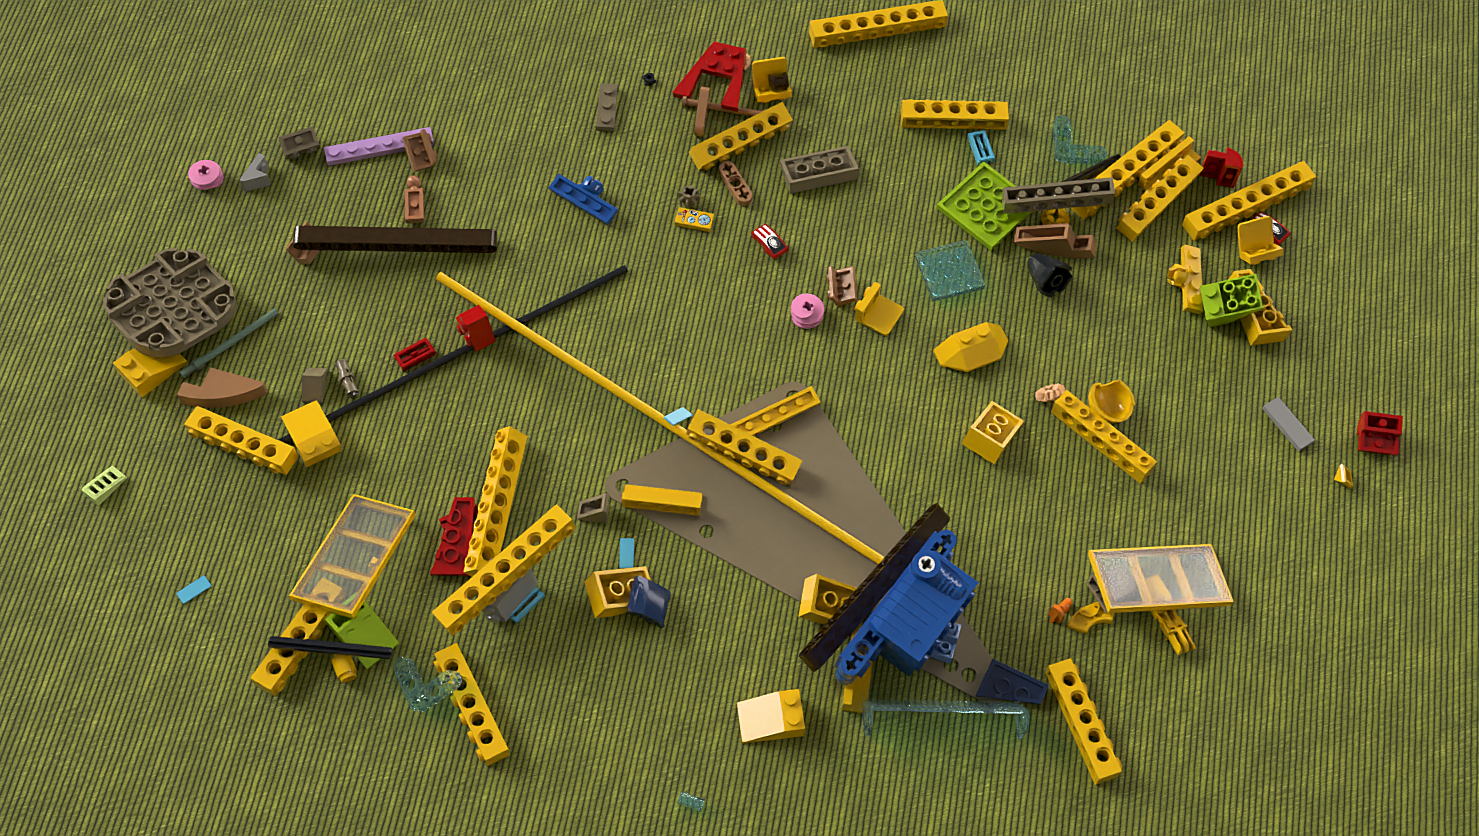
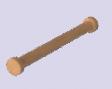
[682,96,765,117]

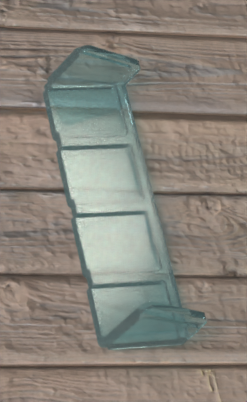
[862,699,1029,739]

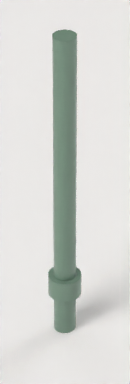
[179,308,279,378]

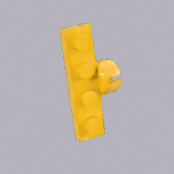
[1167,244,1203,314]

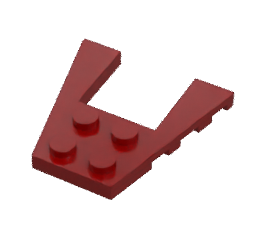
[672,41,747,112]

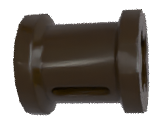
[768,72,789,90]

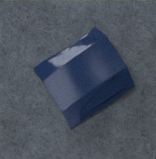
[627,576,671,628]

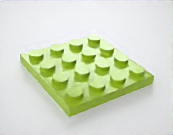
[936,162,1033,251]

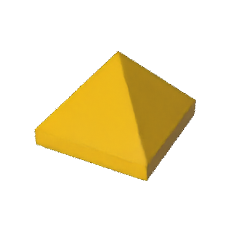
[1334,464,1353,489]

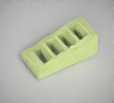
[81,466,127,506]

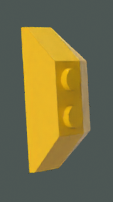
[933,322,1008,372]

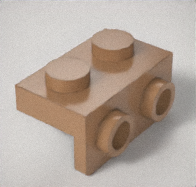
[402,129,438,172]
[826,266,858,306]

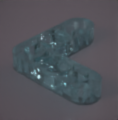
[1053,115,1107,164]
[393,657,462,711]

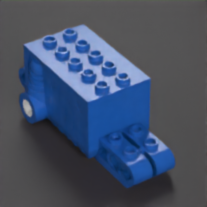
[834,530,978,685]

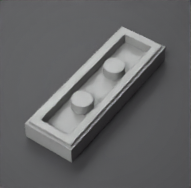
[1262,397,1315,452]

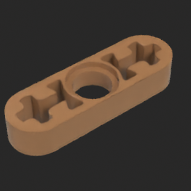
[694,87,710,137]
[719,161,752,207]

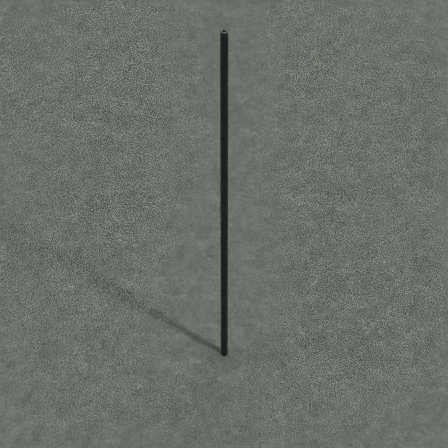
[278,265,628,444]

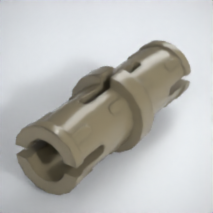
[335,359,359,397]

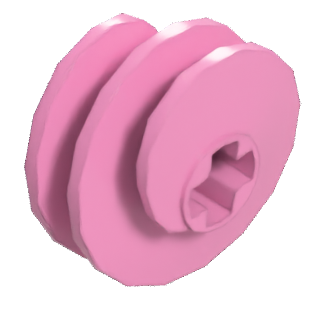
[188,160,224,190]
[791,293,824,329]

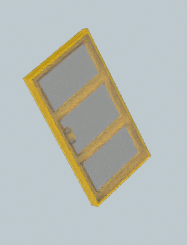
[289,494,416,619]
[1088,544,1234,613]

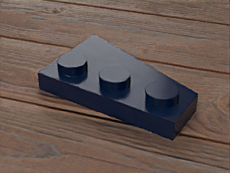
[976,659,1049,705]

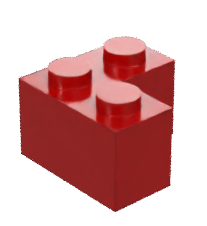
[456,305,496,352]

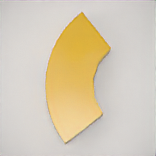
[1067,602,1115,635]

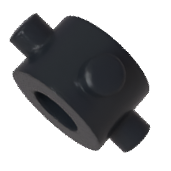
[642,73,656,86]

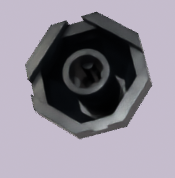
[1027,253,1072,297]

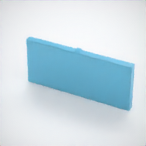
[664,407,692,426]
[619,538,634,568]
[176,575,211,604]

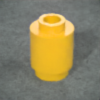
[331,654,357,683]

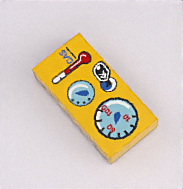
[675,207,714,232]

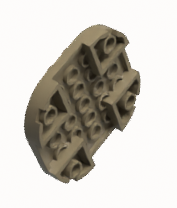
[103,248,236,357]

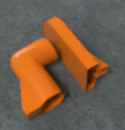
[1048,598,1073,624]

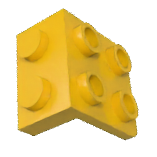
[752,57,792,103]
[1237,216,1284,265]
[854,282,904,336]

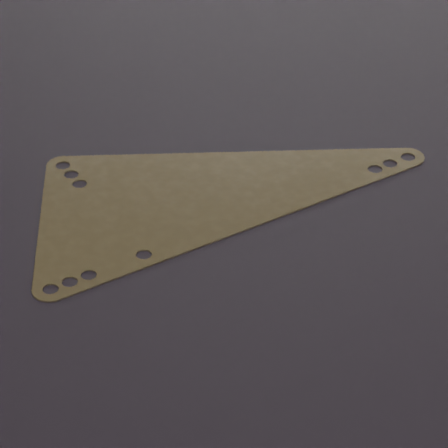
[605,382,1003,705]

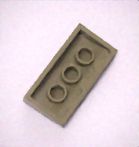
[780,146,859,194]

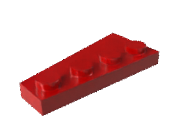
[430,497,475,576]

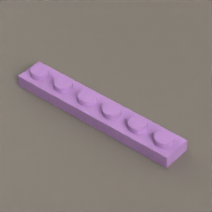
[324,127,434,166]

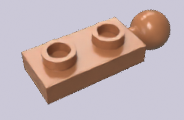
[405,176,424,223]

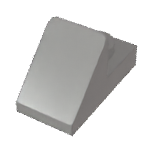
[239,153,271,192]

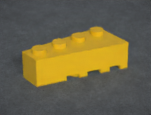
[1228,269,1293,346]

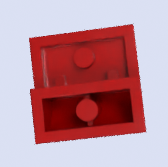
[1199,147,1243,188]
[1356,411,1403,456]

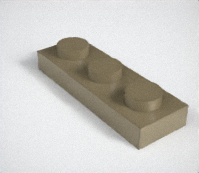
[596,83,618,131]

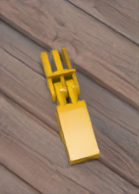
[1144,575,1196,656]

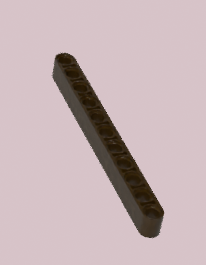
[293,226,497,253]
[799,503,950,672]

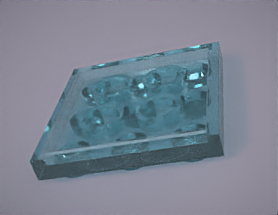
[915,240,985,302]

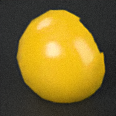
[1088,380,1135,424]

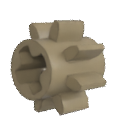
[678,185,700,208]

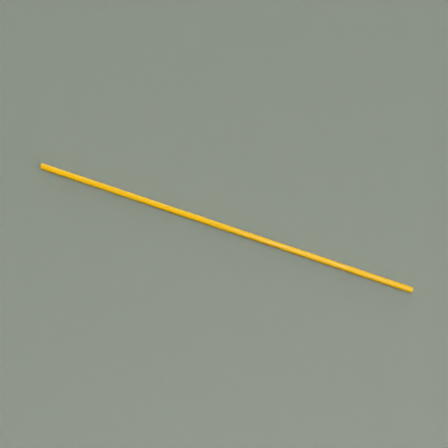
[436,272,884,564]

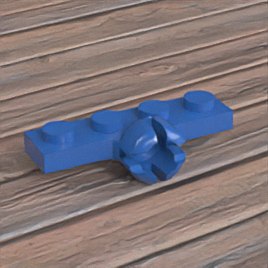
[548,174,618,225]

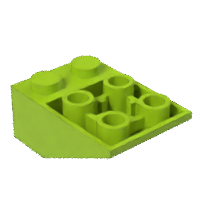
[1200,274,1263,327]
[325,593,399,670]

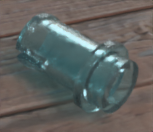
[677,791,705,812]

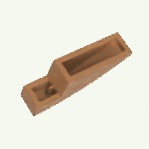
[1014,223,1097,258]
[177,367,268,408]

